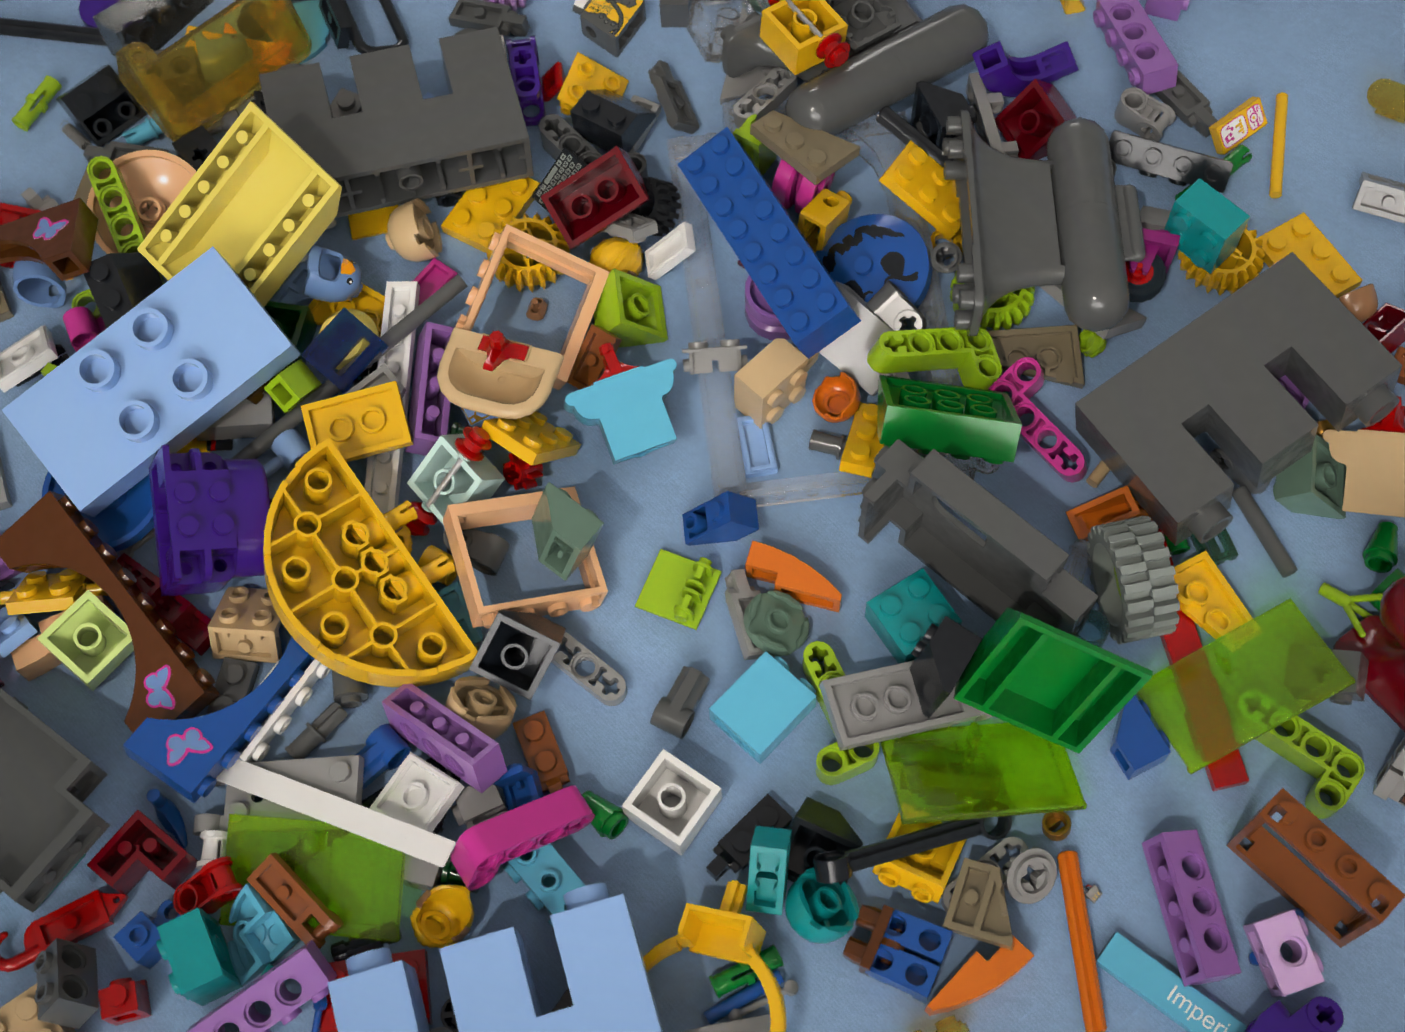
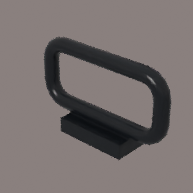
[319,0,409,54]

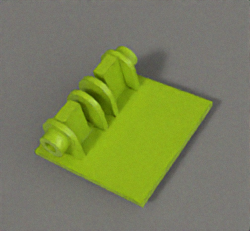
[635,549,722,630]

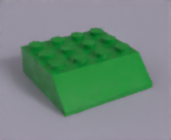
[953,607,1153,754]

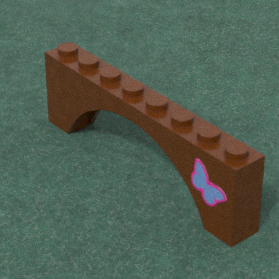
[0,198,99,281]
[0,491,220,733]

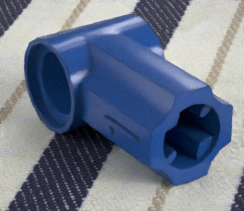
[356,723,412,791]

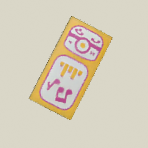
[1209,96,1268,155]

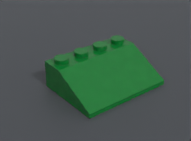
[877,375,1022,465]

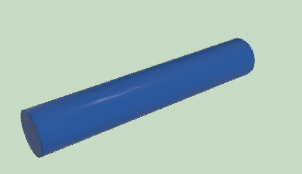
[703,969,784,1025]

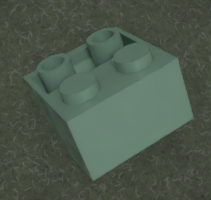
[532,482,604,581]

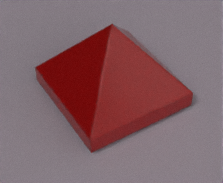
[541,62,566,102]

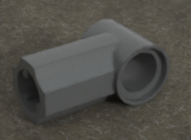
[650,666,710,739]

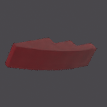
[117,553,211,656]

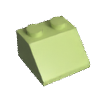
[37,590,134,691]

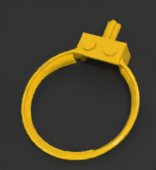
[643,880,787,1032]

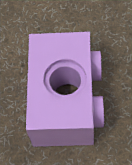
[1243,909,1325,997]

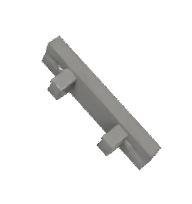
[966,72,1019,157]

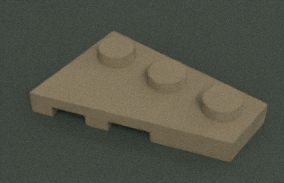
[750,110,861,186]
[987,325,1085,389]

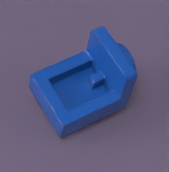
[493,763,544,811]

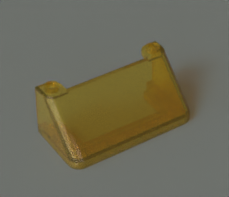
[116,0,312,142]

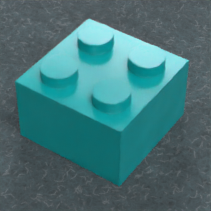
[1164,178,1250,274]
[864,568,962,664]
[156,907,243,1006]

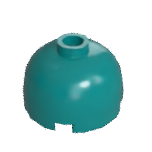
[785,868,859,944]

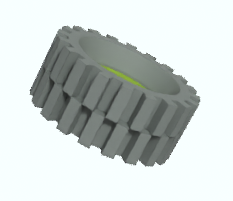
[1087,515,1180,644]

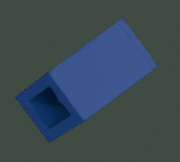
[682,491,759,546]
[1110,695,1171,780]

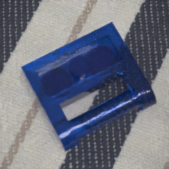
[301,308,389,394]

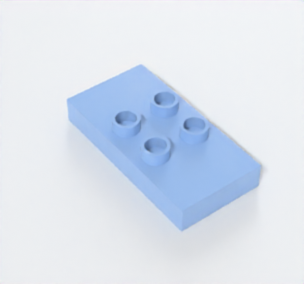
[2,247,302,517]

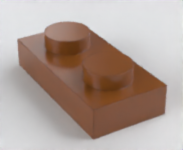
[567,324,622,390]

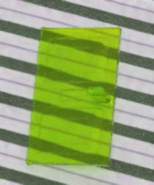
[1137,598,1355,774]
[880,722,1087,825]
[219,813,406,942]

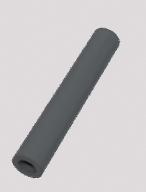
[1232,486,1298,578]

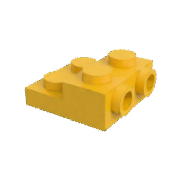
[872,804,966,904]

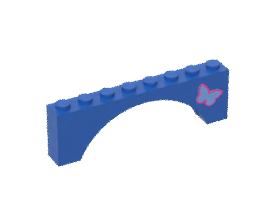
[123,636,315,804]

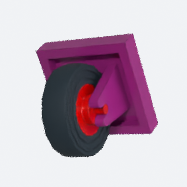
[1125,228,1180,303]

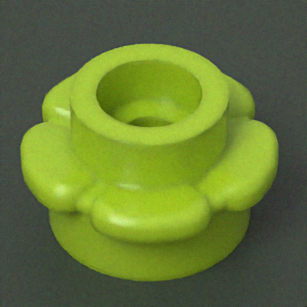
[1079,329,1106,358]

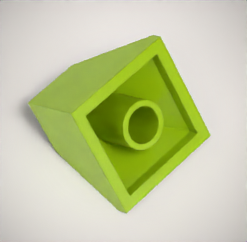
[593,269,668,348]

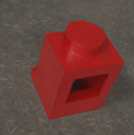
[98,977,152,1026]

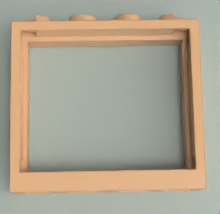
[455,224,610,390]
[443,486,608,629]

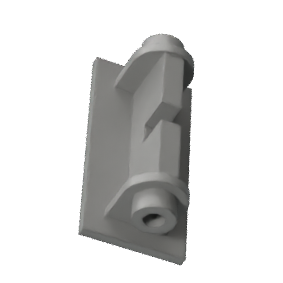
[682,339,748,375]

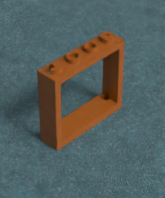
[1226,788,1405,948]

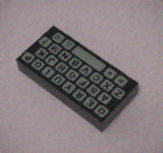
[532,148,587,213]

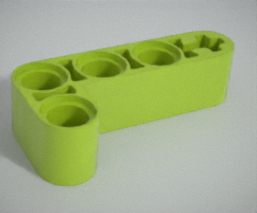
[867,327,1002,390]
[802,641,880,786]
[1230,691,1365,819]

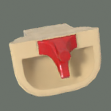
[437,328,564,419]
[1323,395,1405,518]

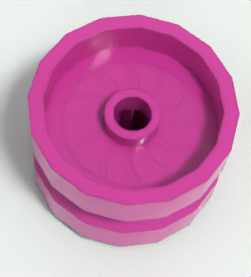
[771,159,835,215]

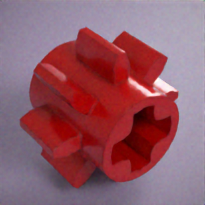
[503,453,543,490]

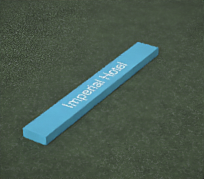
[1096,932,1247,1032]

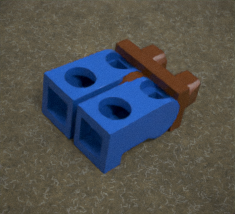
[843,904,953,1004]

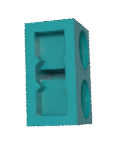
[746,825,792,915]

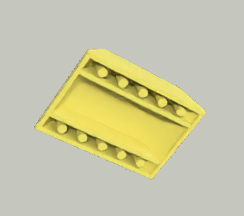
[137,101,342,307]

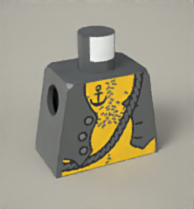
[573,0,646,58]

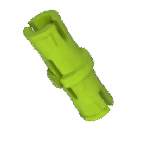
[11,75,62,131]

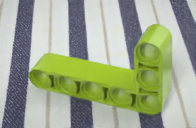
[72,156,165,319]

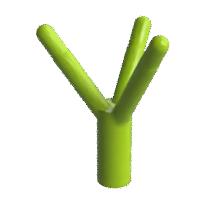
[1318,583,1383,638]

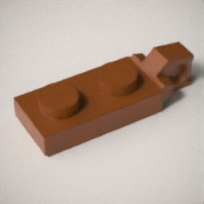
[512,711,570,794]

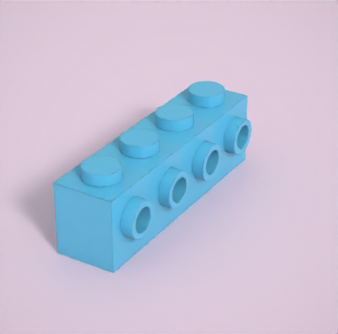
[503,844,586,928]

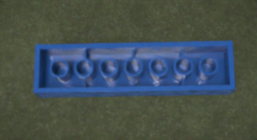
[677,127,861,359]

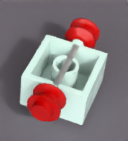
[406,426,505,536]

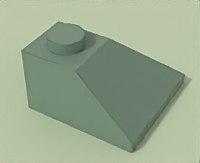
[1273,434,1347,519]

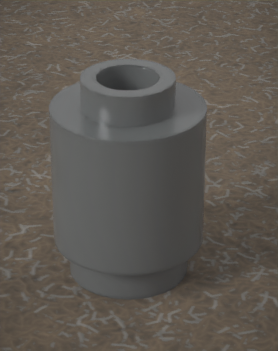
[332,670,368,708]

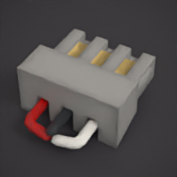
[1084,884,1102,903]

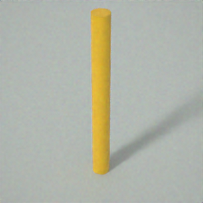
[1269,92,1288,198]

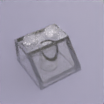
[687,0,756,63]

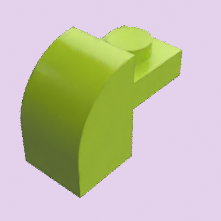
[264,359,322,414]

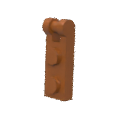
[246,852,343,950]

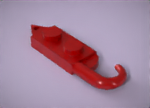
[0,889,129,972]

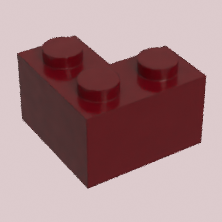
[87,810,198,895]

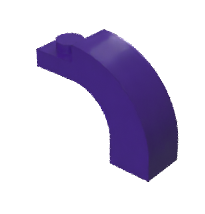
[972,41,1079,97]

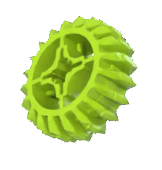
[950,270,1035,330]

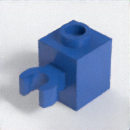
[113,899,181,969]

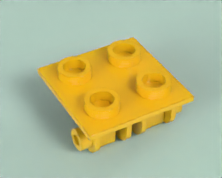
[557,52,629,115]

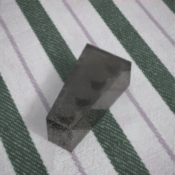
[92,0,214,71]

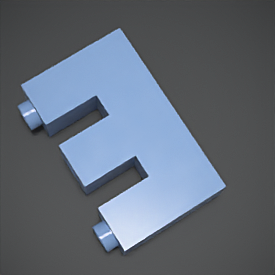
[327,883,663,1032]

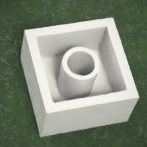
[622,749,722,856]

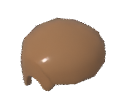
[1339,283,1378,322]

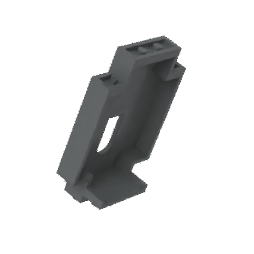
[858,439,1098,637]
[0,688,110,913]

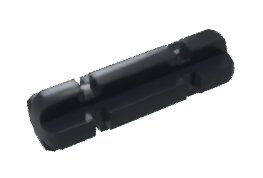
[330,921,402,962]

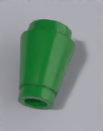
[1363,522,1398,573]
[582,790,629,840]

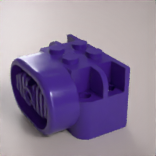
[149,445,270,596]

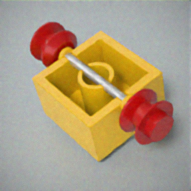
[759,0,850,75]

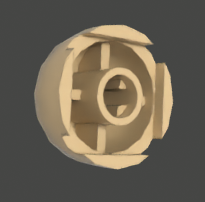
[385,198,442,262]
[445,676,517,740]

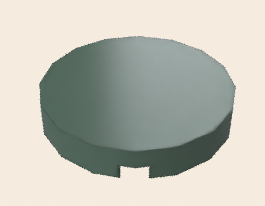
[743,590,810,656]

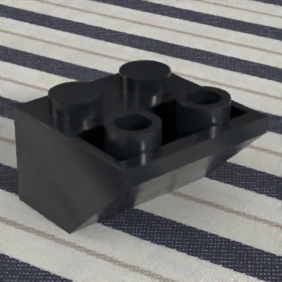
[56,65,147,147]

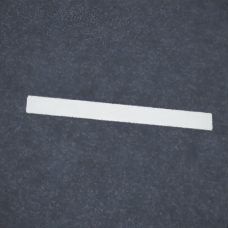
[216,759,456,867]

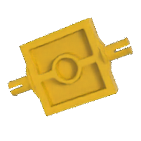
[0,569,109,615]

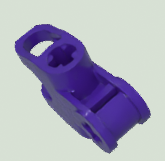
[506,35,546,127]
[1244,996,1344,1032]

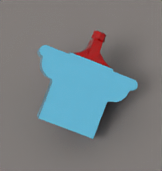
[564,342,677,465]

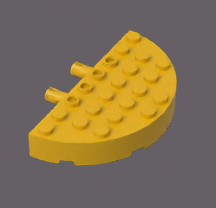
[263,437,478,687]

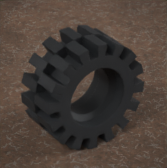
[630,177,681,236]

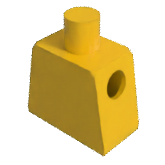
[797,189,852,252]

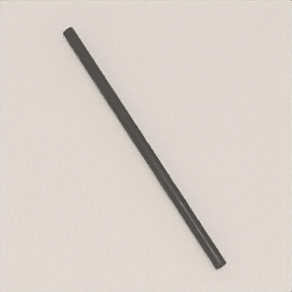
[231,274,468,459]

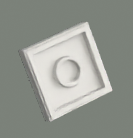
[0,325,58,393]
[369,752,464,832]

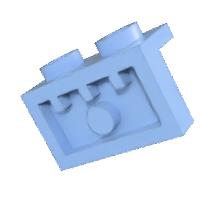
[0,606,38,658]

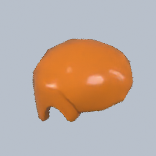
[812,372,861,423]

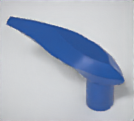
[146,788,188,848]

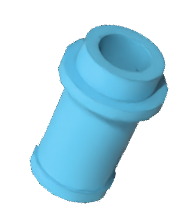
[122,117,163,145]

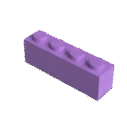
[405,322,454,456]

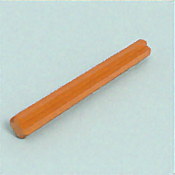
[1057,851,1107,1032]

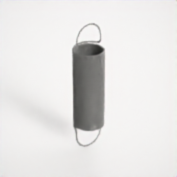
[61,121,92,151]

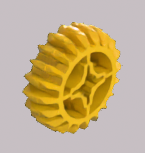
[487,212,570,292]
[1178,225,1265,296]

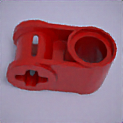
[173,856,243,915]

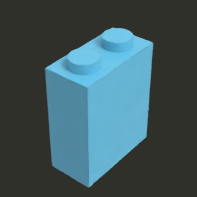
[709,651,817,764]

